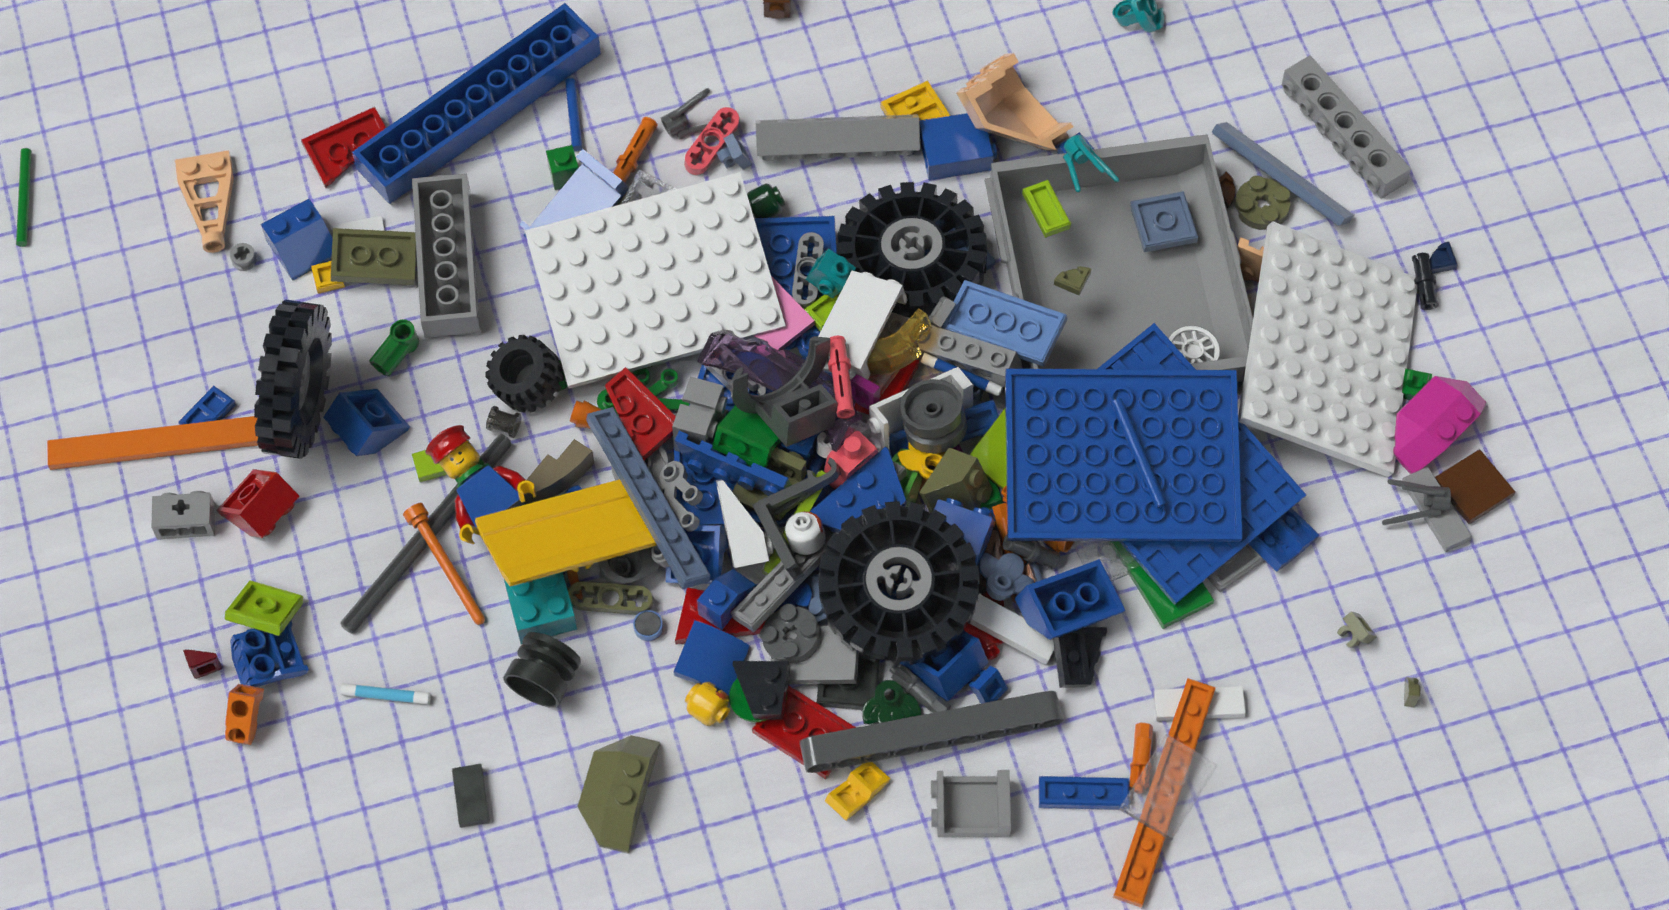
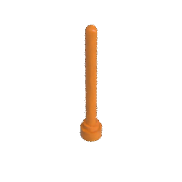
[403,503,485,625]

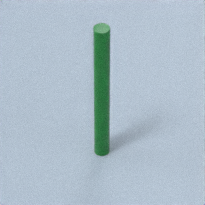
[16,148,32,247]

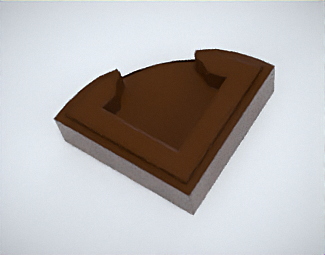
[1219,171,1235,209]

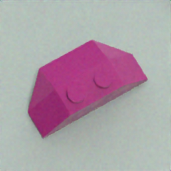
[1393,376,1486,474]

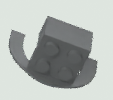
[731,336,837,447]

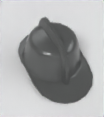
[598,547,660,585]

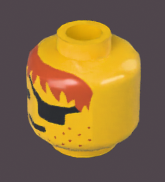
[685,682,730,726]

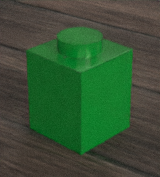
[546,145,579,190]

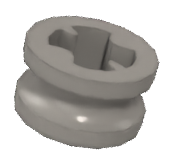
[230,243,257,271]

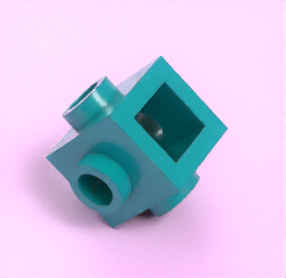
[805,248,856,299]

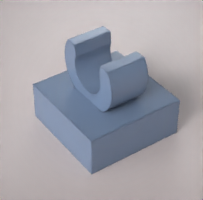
[717,133,752,170]

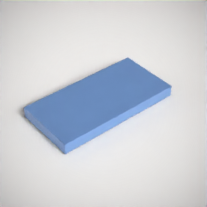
[941,280,1068,367]

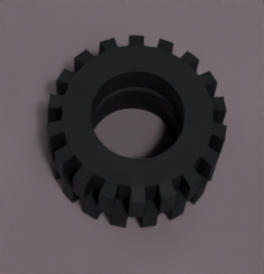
[485,335,564,413]

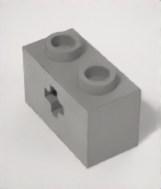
[151,491,215,540]

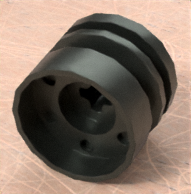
[503,632,581,707]

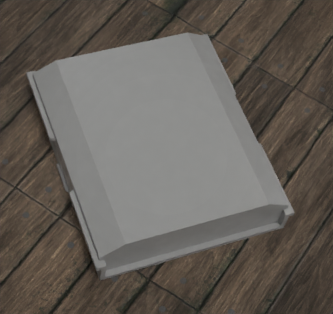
[985,134,1253,383]

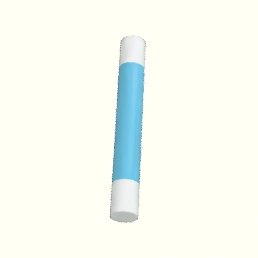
[341,683,430,704]

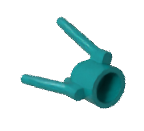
[1063,135,1119,192]

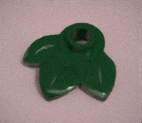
[862,680,921,724]

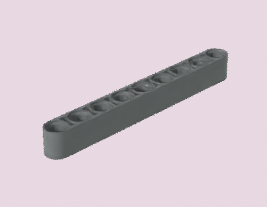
[799,691,1064,773]

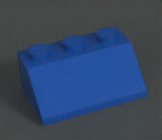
[1015,559,1126,640]

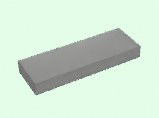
[1402,467,1472,552]

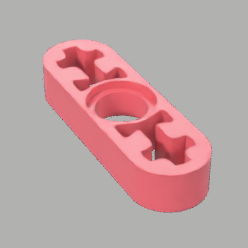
[684,107,739,175]

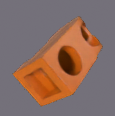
[225,684,264,745]

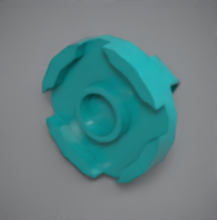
[1112,0,1164,33]

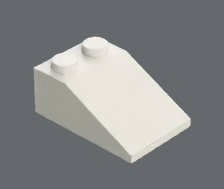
[716,479,773,568]

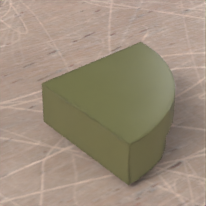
[1054,266,1091,295]
[1404,677,1420,707]

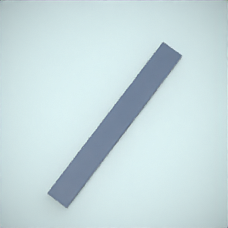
[586,407,710,589]

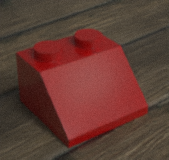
[216,469,299,538]

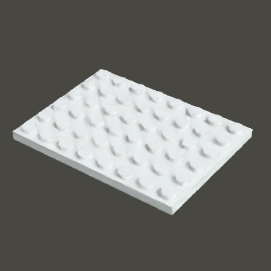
[525,172,786,389]
[1238,221,1417,477]

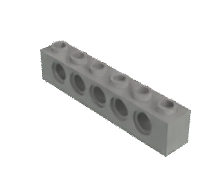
[1281,55,1411,199]
[875,312,1023,388]

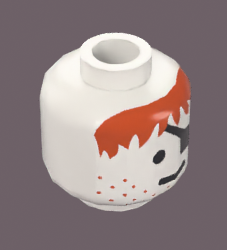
[785,511,826,555]

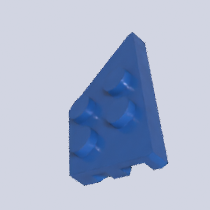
[810,447,906,533]

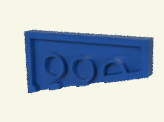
[674,431,792,496]

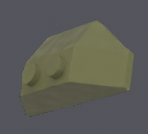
[578,735,660,854]

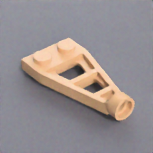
[175,150,234,253]

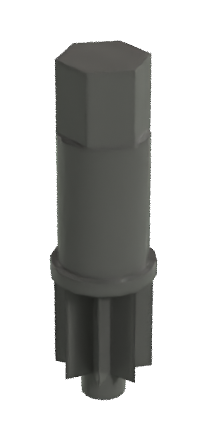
[889,664,951,713]

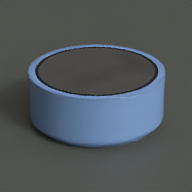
[633,610,663,641]

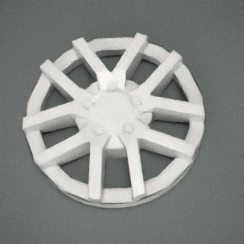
[1169,326,1220,364]

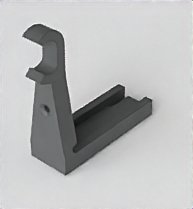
[752,458,840,581]

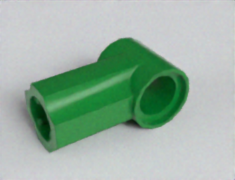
[369,319,419,376]

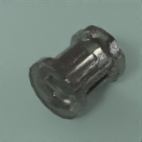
[486,406,522,438]

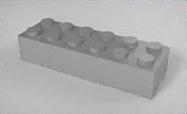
[412,173,480,338]

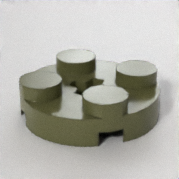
[1235,175,1290,230]

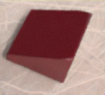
[183,649,222,679]

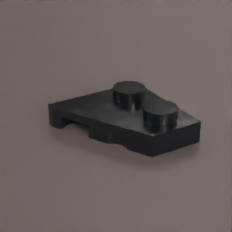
[1053,627,1107,688]
[732,661,791,720]

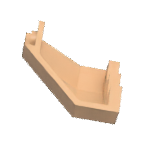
[956,53,1073,151]

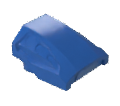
[230,621,309,687]

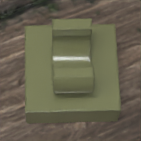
[1337,611,1377,648]

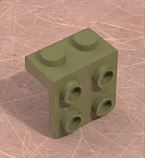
[732,446,807,521]

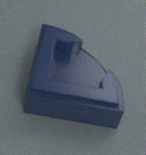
[1430,241,1457,274]

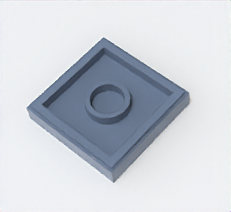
[1130,191,1198,252]

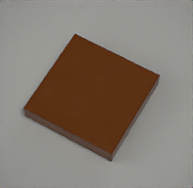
[1435,449,1516,524]

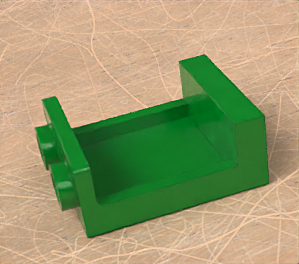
[713,405,781,468]

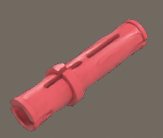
[828,335,855,419]

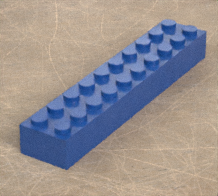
[352,3,601,204]

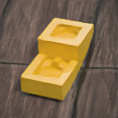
[825,762,891,821]

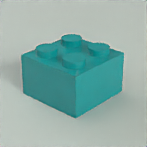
[504,572,577,644]

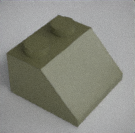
[919,448,992,513]

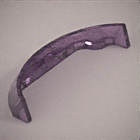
[697,329,862,452]

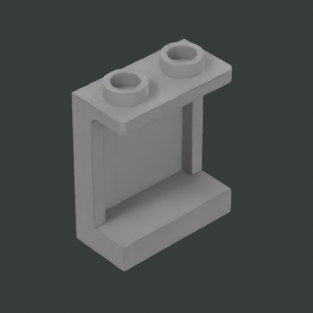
[931,770,1011,837]

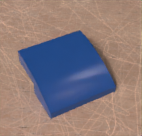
[1249,508,1320,572]
[673,620,750,696]

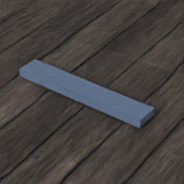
[1212,122,1354,226]

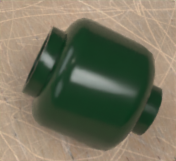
[747,183,786,218]

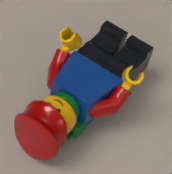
[425,425,536,545]

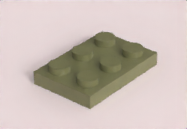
[331,228,416,285]

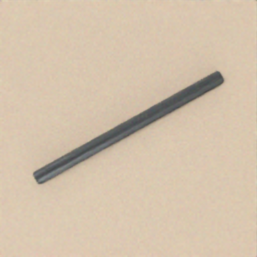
[340,434,511,634]

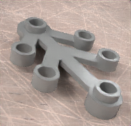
[651,461,703,567]

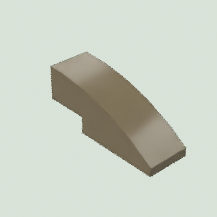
[524,439,594,504]

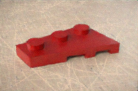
[301,107,386,189]

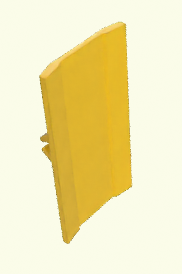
[475,479,657,586]

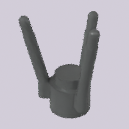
[661,88,724,139]
[1382,479,1451,525]

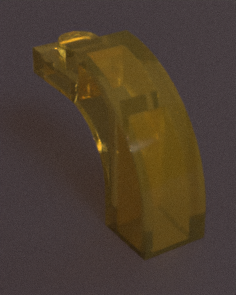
[866,309,932,374]

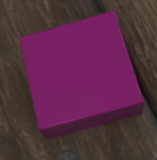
[850,374,880,410]

